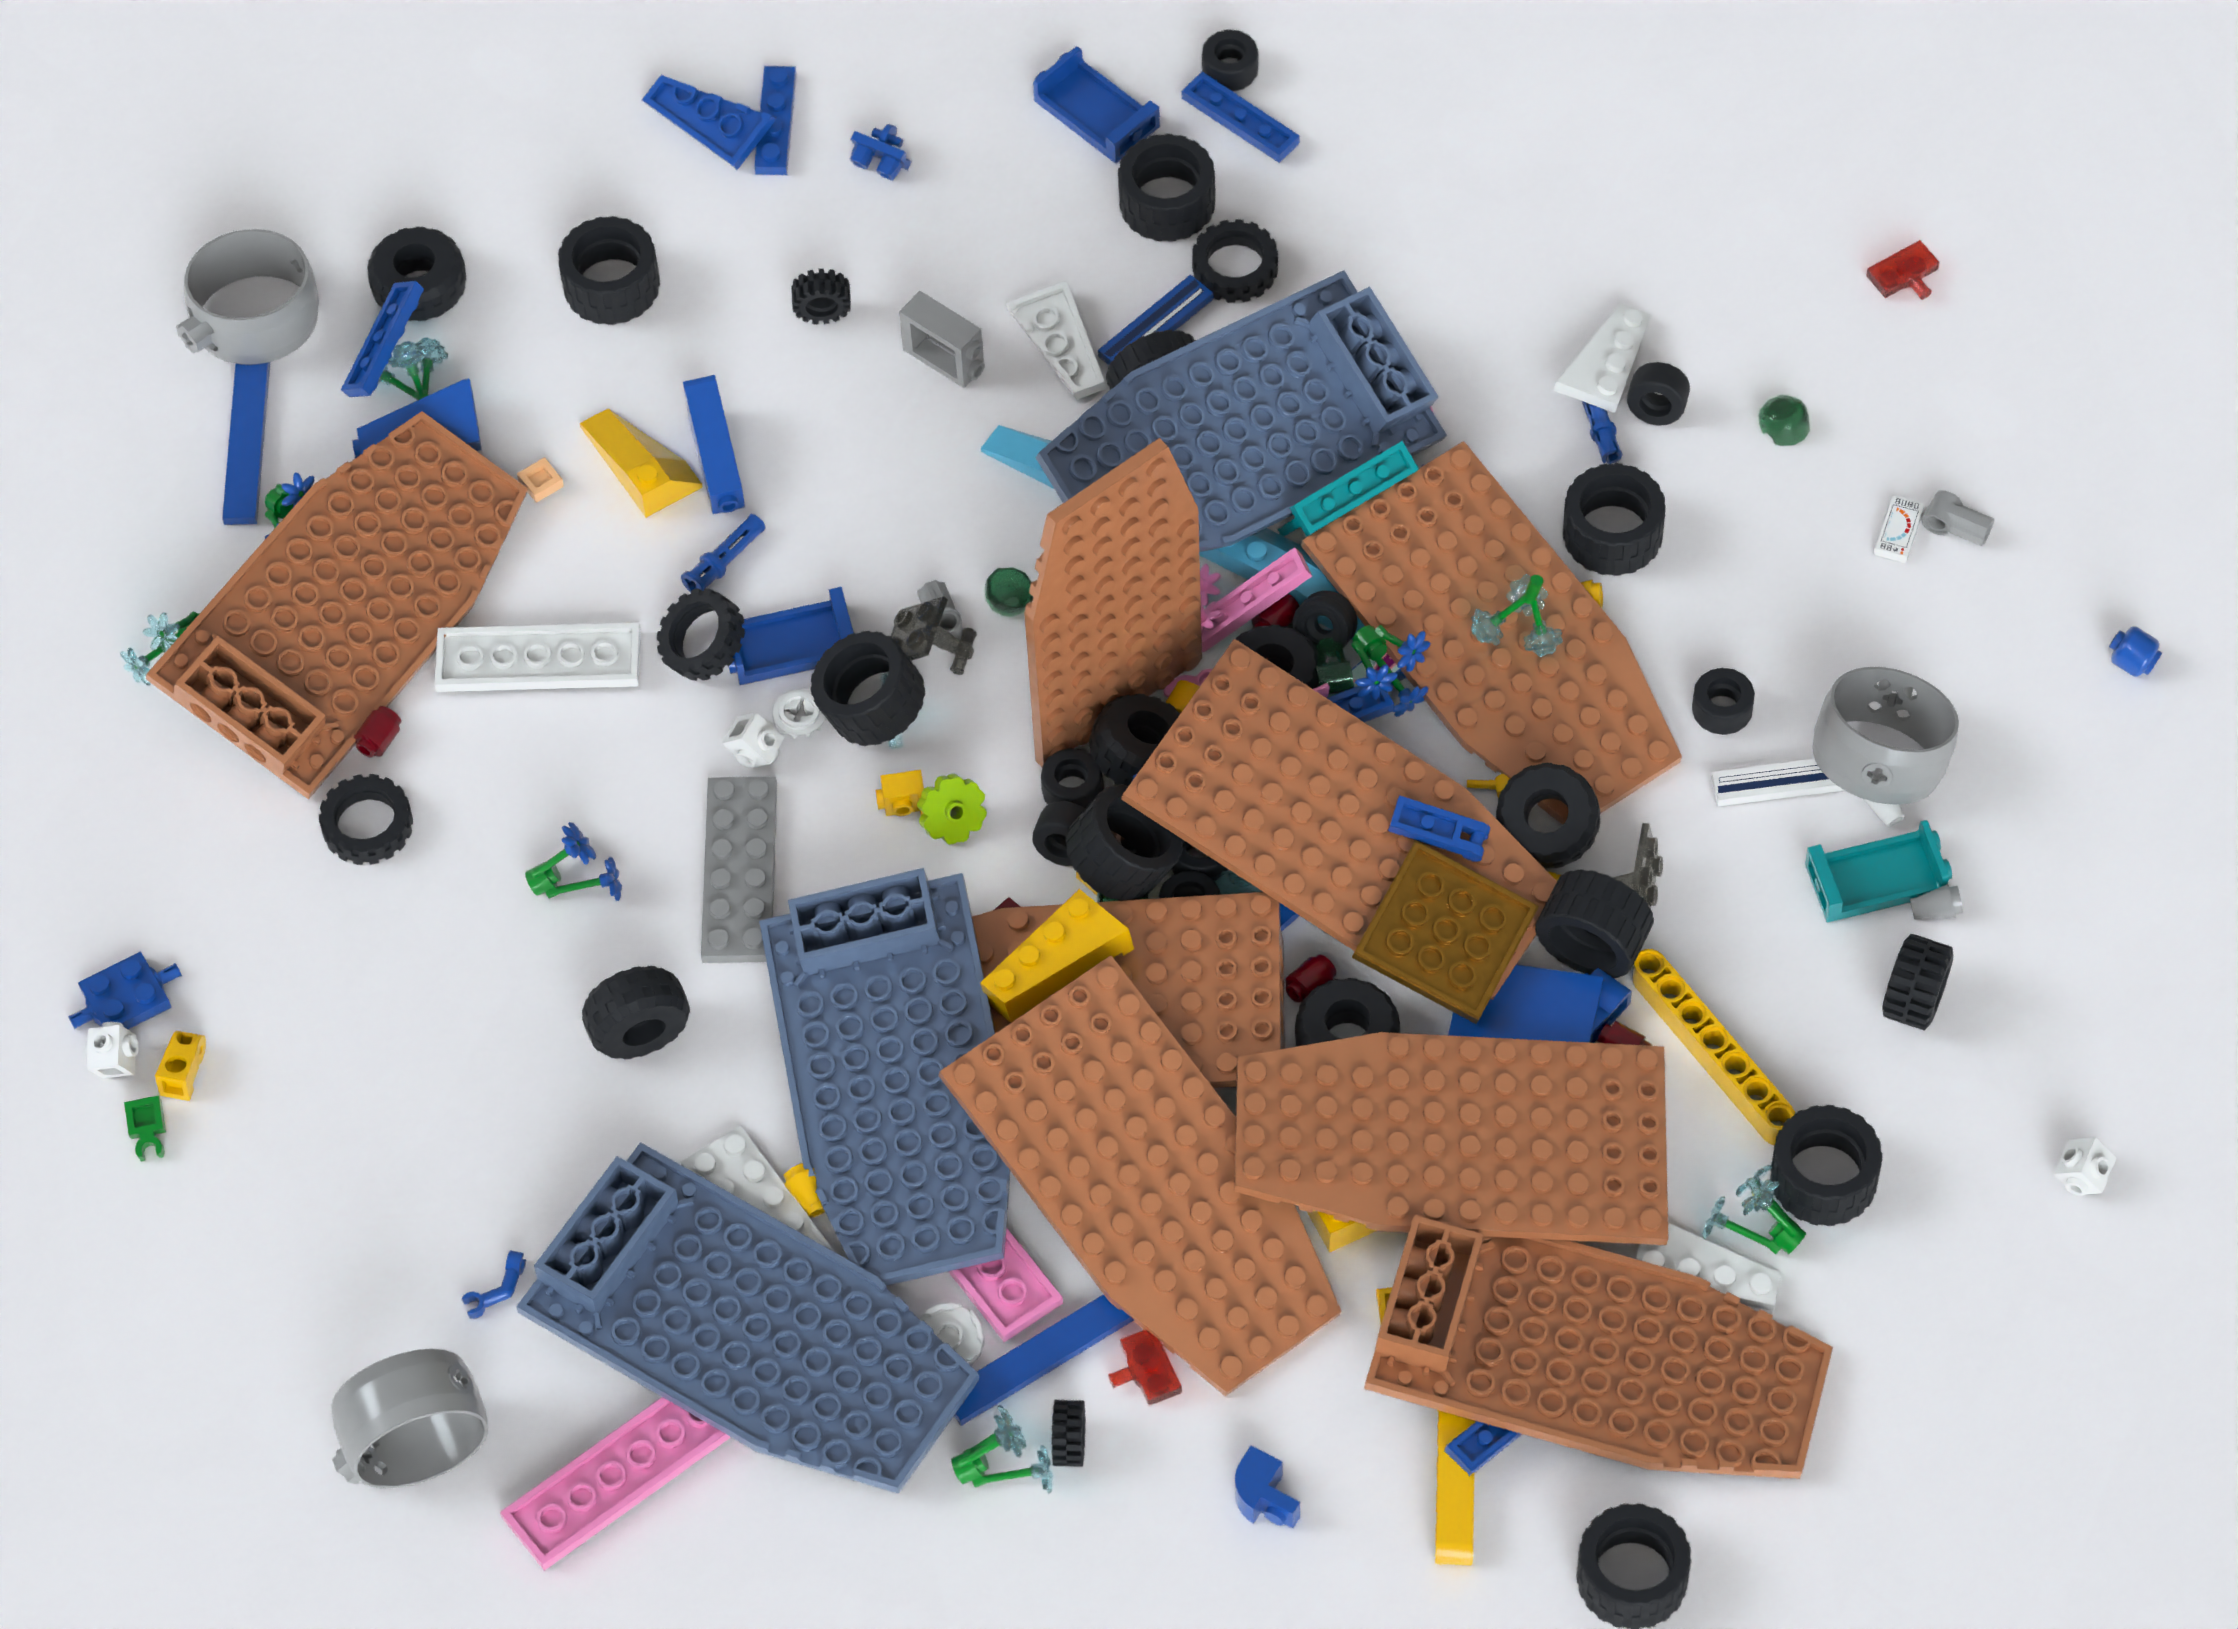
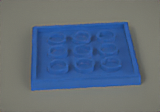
[1448,965,1604,1043]

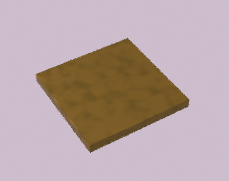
[1351,840,1539,1024]

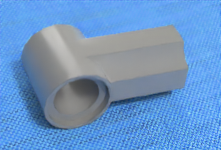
[1921,490,1995,546]
[917,580,963,651]

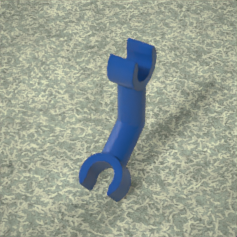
[462,1250,526,1319]

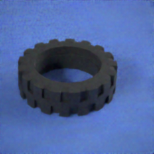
[1192,219,1278,303]
[657,588,745,681]
[319,774,413,865]

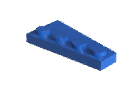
[642,75,776,170]

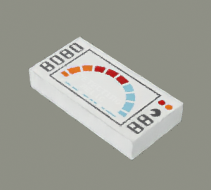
[1874,495,1925,563]

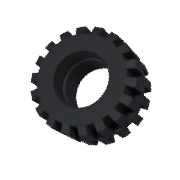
[1882,934,1954,1030]

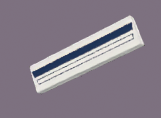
[1711,758,1843,806]

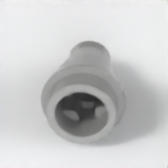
[1910,884,1963,919]

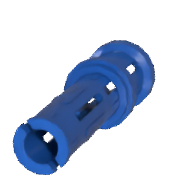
[681,514,766,592]

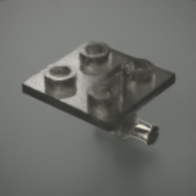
[890,596,977,675]
[1613,823,1663,908]

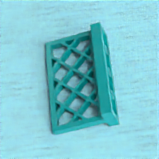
[1277,441,1419,537]

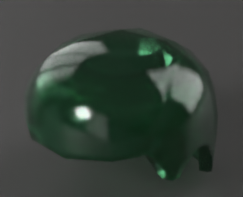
[1758,394,1810,446]
[984,567,1033,617]

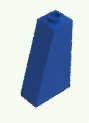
[683,375,745,514]
[352,378,482,458]

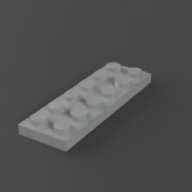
[701,776,777,963]

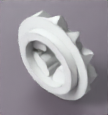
[772,689,827,739]

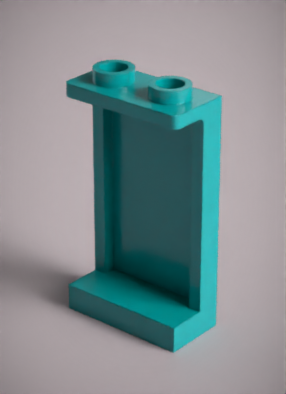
[1805,820,1952,923]

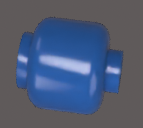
[2109,626,2162,677]

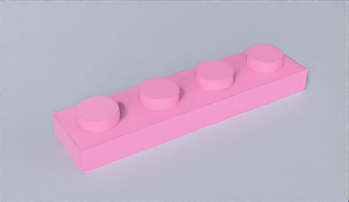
[1202,547,1312,653]

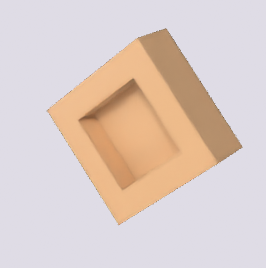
[517,457,564,503]

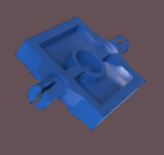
[68,951,182,1029]

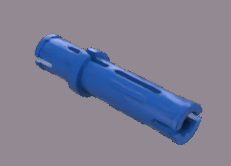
[1582,401,1622,464]

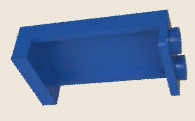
[1033,46,1160,164]
[728,587,854,685]

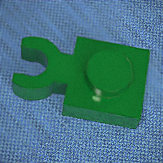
[124,1095,166,1162]

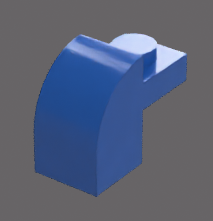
[1235,1445,1300,1529]

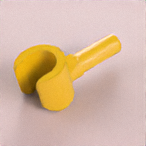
[1467,774,1510,798]

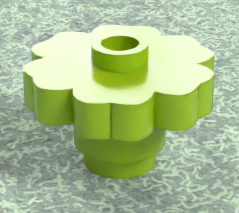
[917,773,987,845]

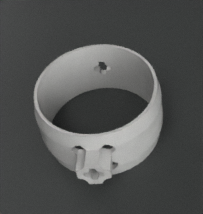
[176,229,319,365]
[1813,667,1959,805]
[331,1349,488,1488]

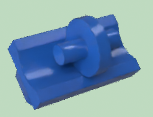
[850,124,912,181]

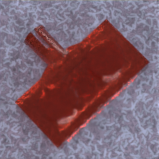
[1866,240,1939,300]
[1108,1330,1182,1406]

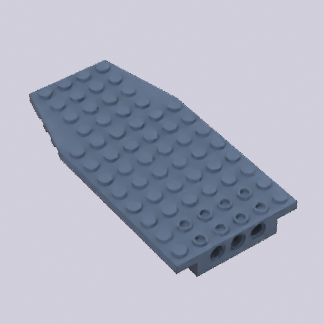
[1035,270,1447,552]
[759,868,1010,1286]
[516,1142,979,1494]

